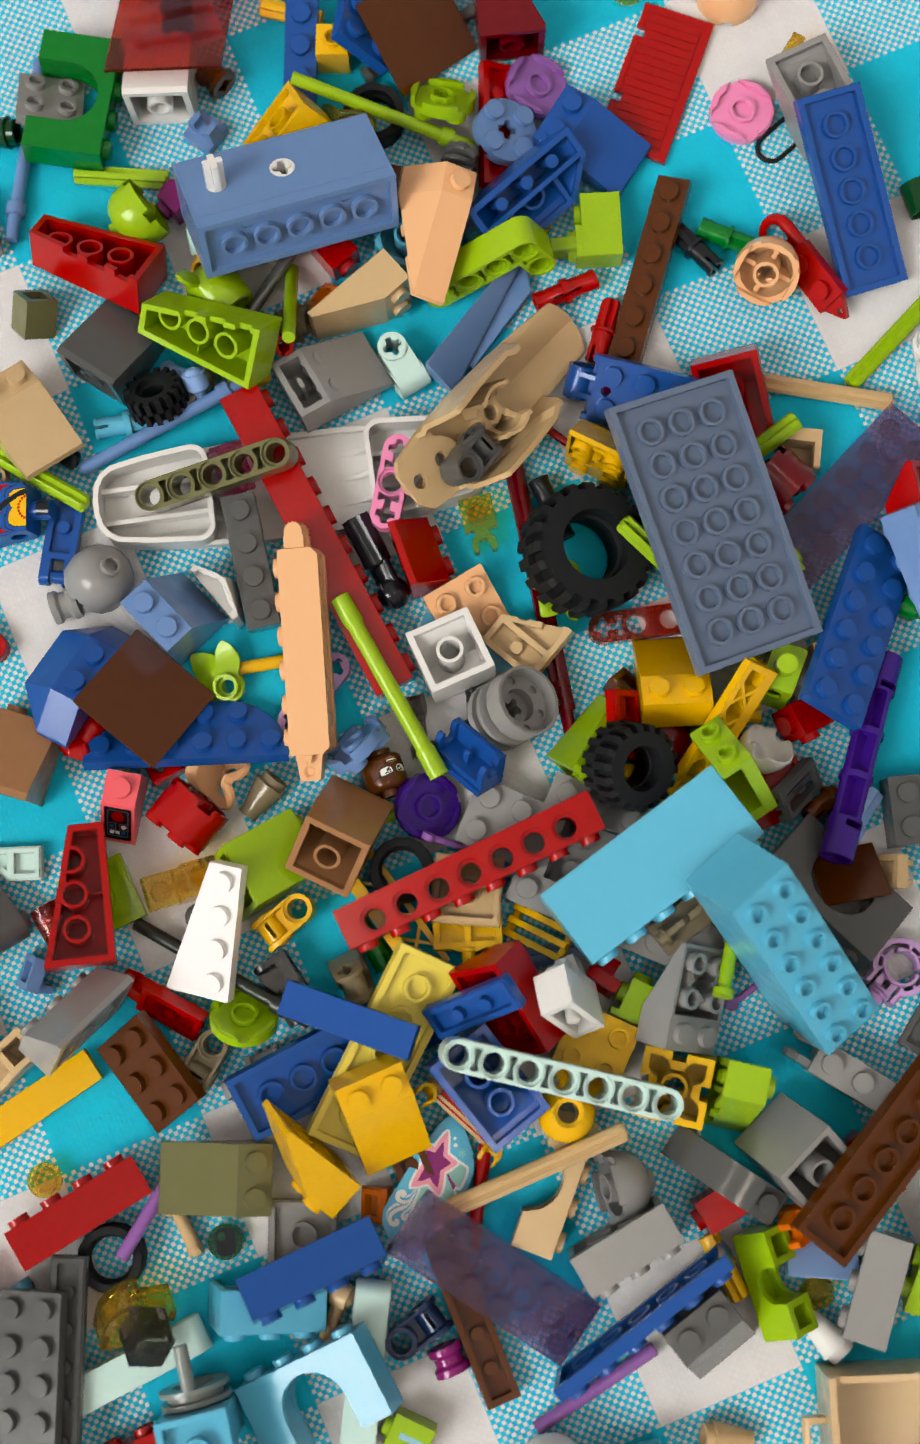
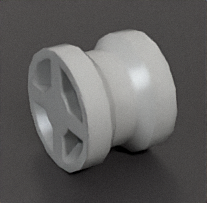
[47,589,84,625]

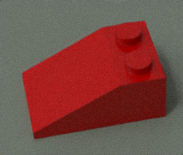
[690,342,774,437]

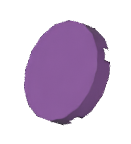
[505,54,569,119]

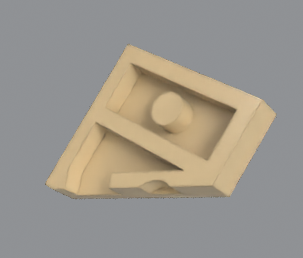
[482,614,575,673]

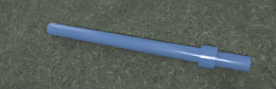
[5,57,43,243]
[78,380,243,475]

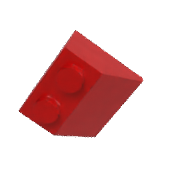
[387,517,454,600]

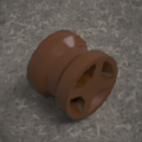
[195,56,236,99]

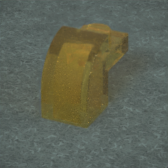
[140,855,215,913]
[93,1278,177,1351]

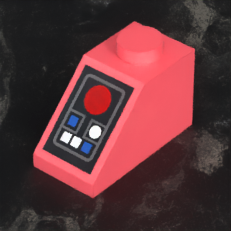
[101,769,149,845]

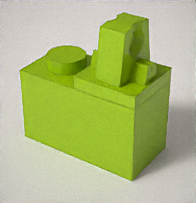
[550,191,623,269]

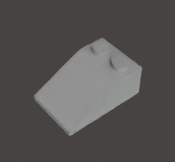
[765,33,870,161]

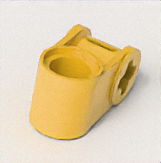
[250,893,317,954]

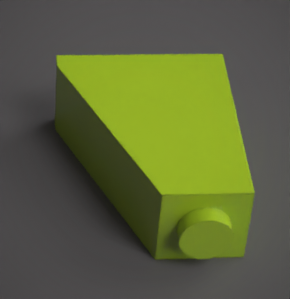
[546,695,627,785]

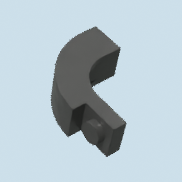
[661,1125,788,1227]

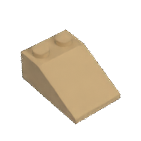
[307,248,413,340]
[0,360,84,481]

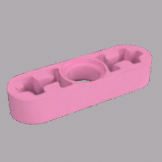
[370,434,409,532]

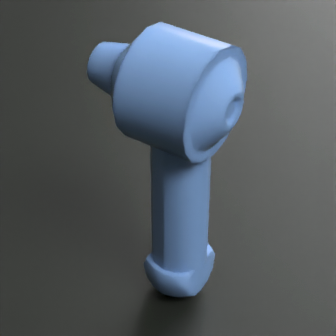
[160,360,210,399]

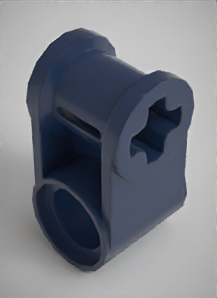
[385,1294,454,1361]

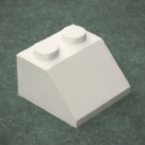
[405,606,496,704]

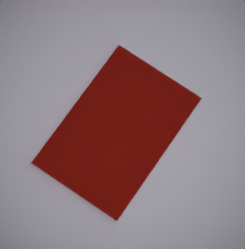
[104,0,234,73]

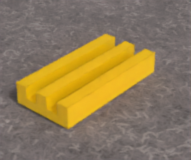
[502,903,572,961]

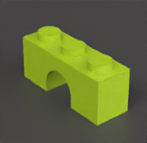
[732,1222,819,1342]

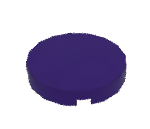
[394,773,461,841]

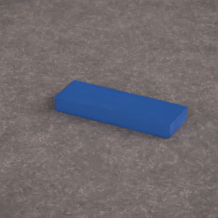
[422,972,527,1040]

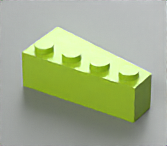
[137,291,282,390]

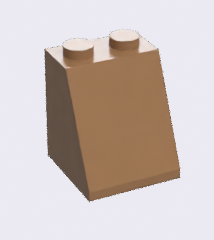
[0,704,61,807]
[284,774,394,898]

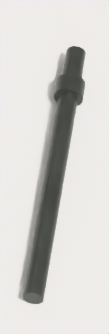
[132,918,309,1028]

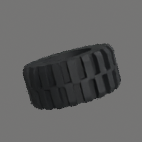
[517,482,653,619]

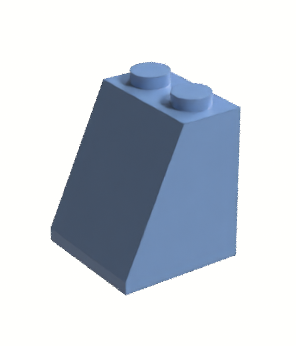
[120,572,229,666]

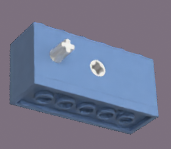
[171,113,400,279]

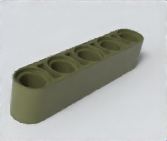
[134,437,299,513]

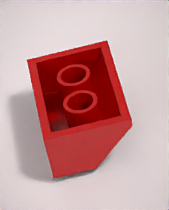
[448,940,566,1055]

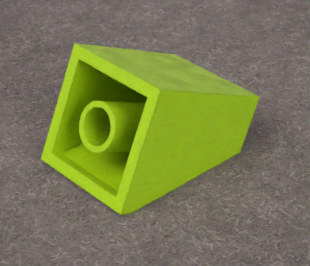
[207,808,309,923]

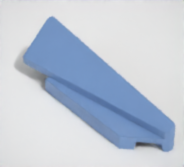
[426,266,531,391]

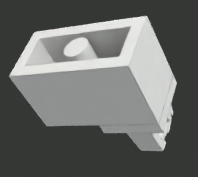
[533,954,605,1039]

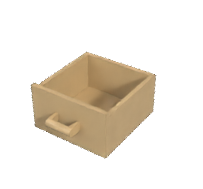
[801,1358,920,1444]

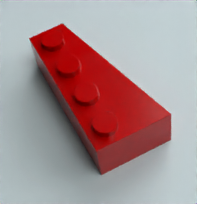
[29,214,167,315]
[44,821,118,973]

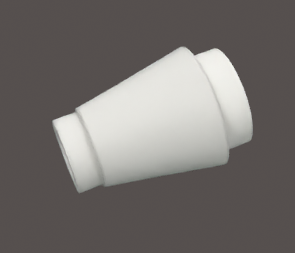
[807,1309,854,1365]

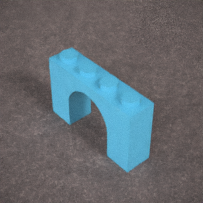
[234,1321,404,1444]

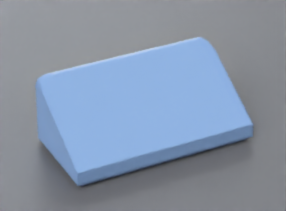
[784,1241,859,1281]

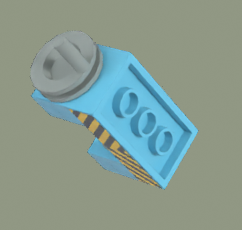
[153,1344,245,1444]

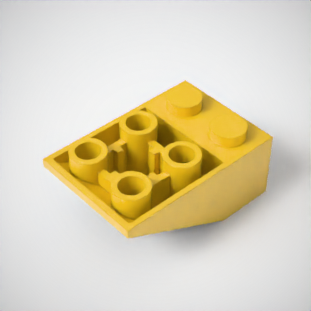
[564,419,628,491]

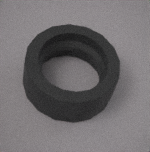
[343,83,404,149]
[370,838,434,903]
[77,1222,148,1294]

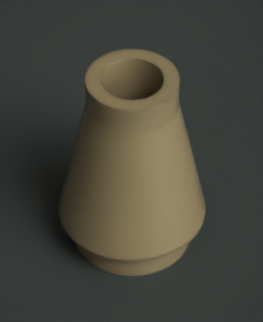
[239,769,287,821]

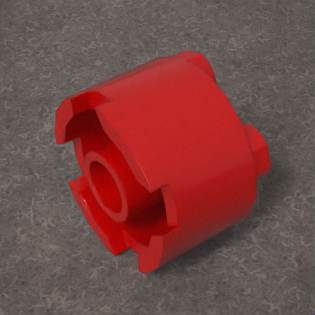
[145,776,229,856]

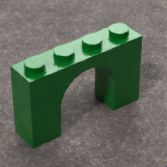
[21,29,125,171]

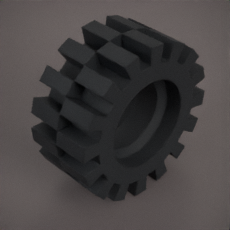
[123,367,189,427]

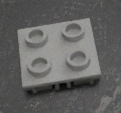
[15,73,85,128]

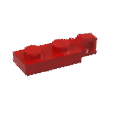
[124,968,209,1041]

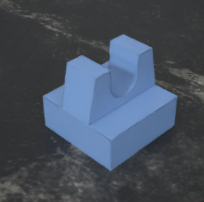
[183,110,229,155]
[16,953,60,994]

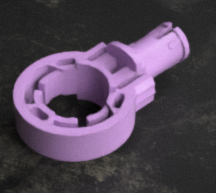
[861,938,920,1025]

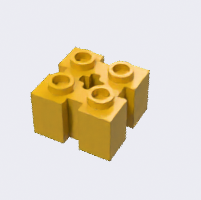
[632,1044,716,1131]

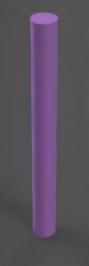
[533,1342,659,1434]

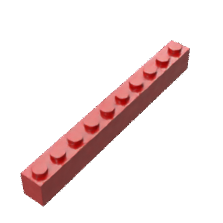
[220,385,416,699]

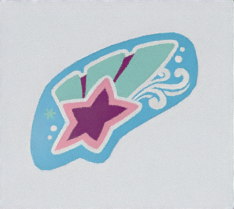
[382,1116,474,1250]

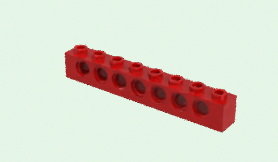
[332,790,606,954]

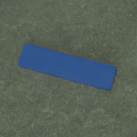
[277,980,421,1061]

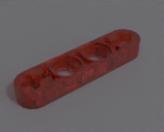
[587,603,682,645]

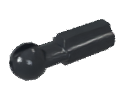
[342,511,410,609]

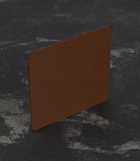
[355,0,477,97]
[72,629,215,769]

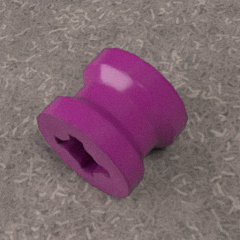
[427,1338,470,1381]

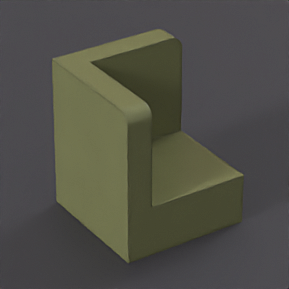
[11,289,58,340]

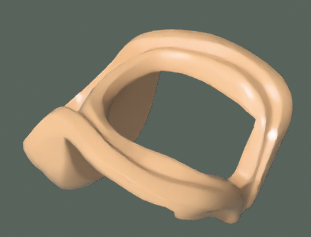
[185,763,251,810]

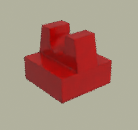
[585,958,622,999]

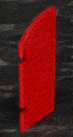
[607,3,714,166]

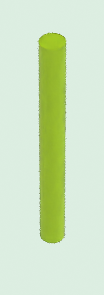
[282,264,299,343]

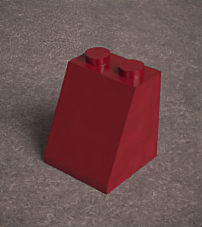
[473,0,546,63]

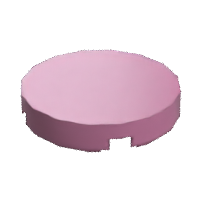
[709,79,775,145]

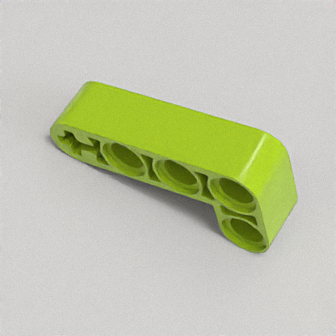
[427,215,556,308]

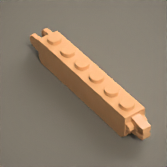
[273,521,338,781]

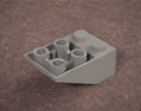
[272,332,394,433]
[635,942,725,1056]

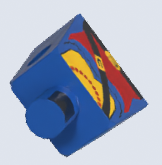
[0,481,57,548]

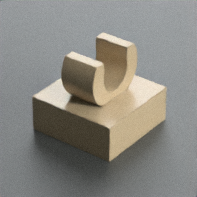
[877,853,914,889]

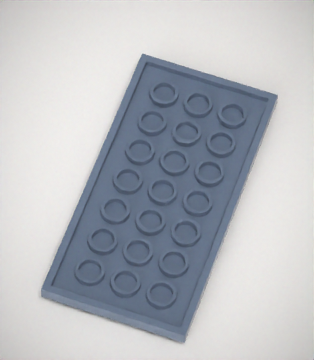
[604,369,823,677]

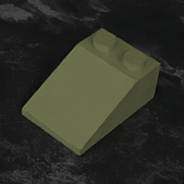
[157,1140,273,1217]

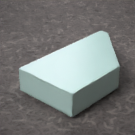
[0,846,44,882]

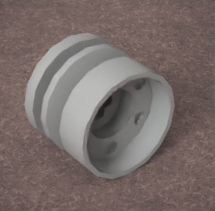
[467,665,559,751]

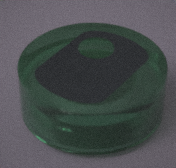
[208,1222,244,1260]

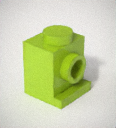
[607,971,654,1026]

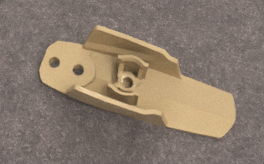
[394,303,585,509]

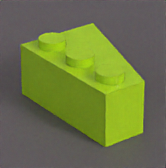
[703,1055,776,1133]

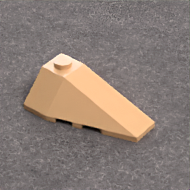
[397,161,477,306]

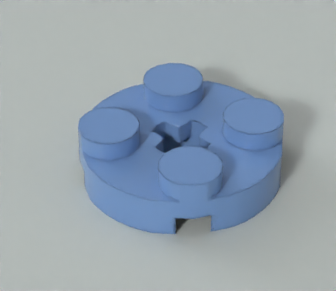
[472,98,536,166]
[326,715,390,775]

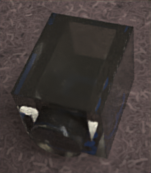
[118,1307,176,1368]

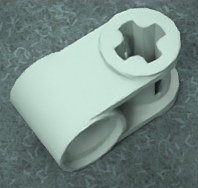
[377,332,431,400]

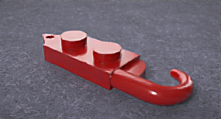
[758,213,849,319]

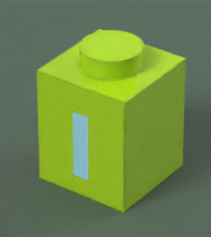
[379,1406,437,1444]

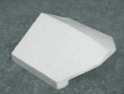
[190,565,244,628]

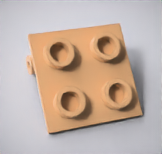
[422,563,509,637]

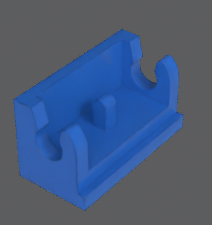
[434,717,506,797]

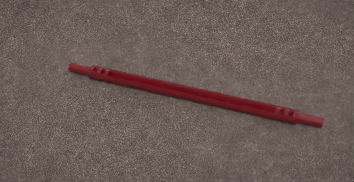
[506,463,576,734]

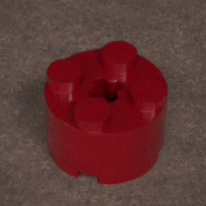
[764,443,817,516]

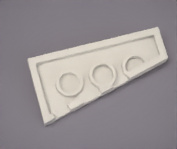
[166,859,248,1003]

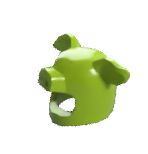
[175,265,253,309]

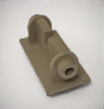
[647,896,712,956]

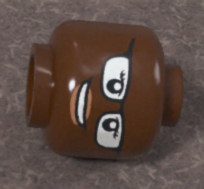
[360,747,408,800]

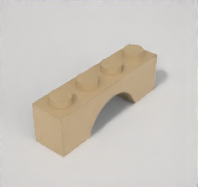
[511,1107,599,1260]

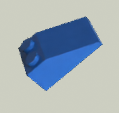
[533,84,651,196]
[424,1023,551,1154]

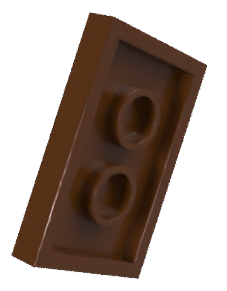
[97,1010,206,1133]

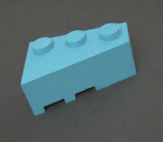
[207,1279,327,1342]

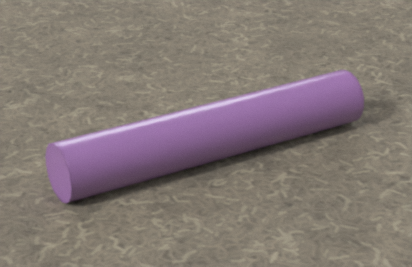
[115,1183,159,1262]

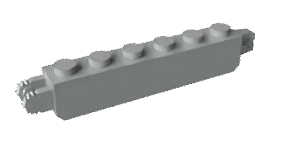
[781,1031,897,1113]

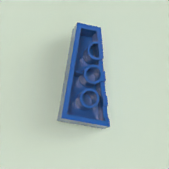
[235,1216,387,1327]

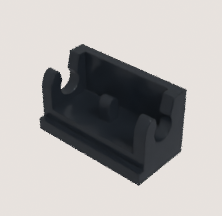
[254,949,309,1028]

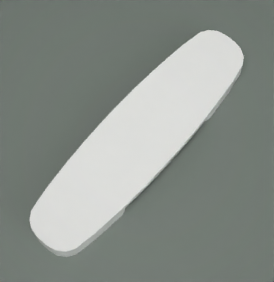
[92,415,483,551]

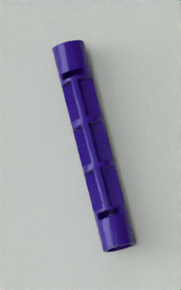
[819,650,903,865]

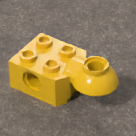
[538,1012,637,1143]

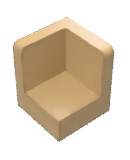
[783,427,823,475]

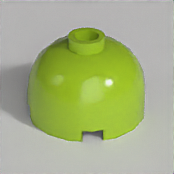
[107,178,170,243]

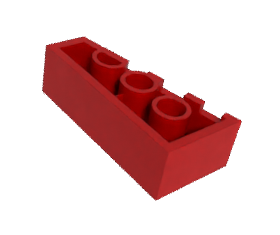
[4,1154,152,1272]

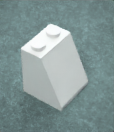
[121,32,198,125]

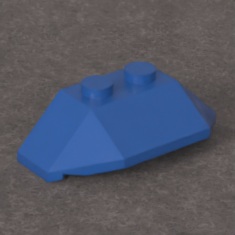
[468,126,587,234]
[25,626,131,749]

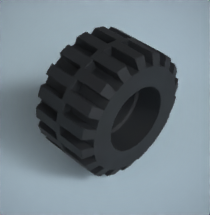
[581,720,678,812]

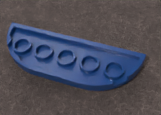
[82,701,289,771]

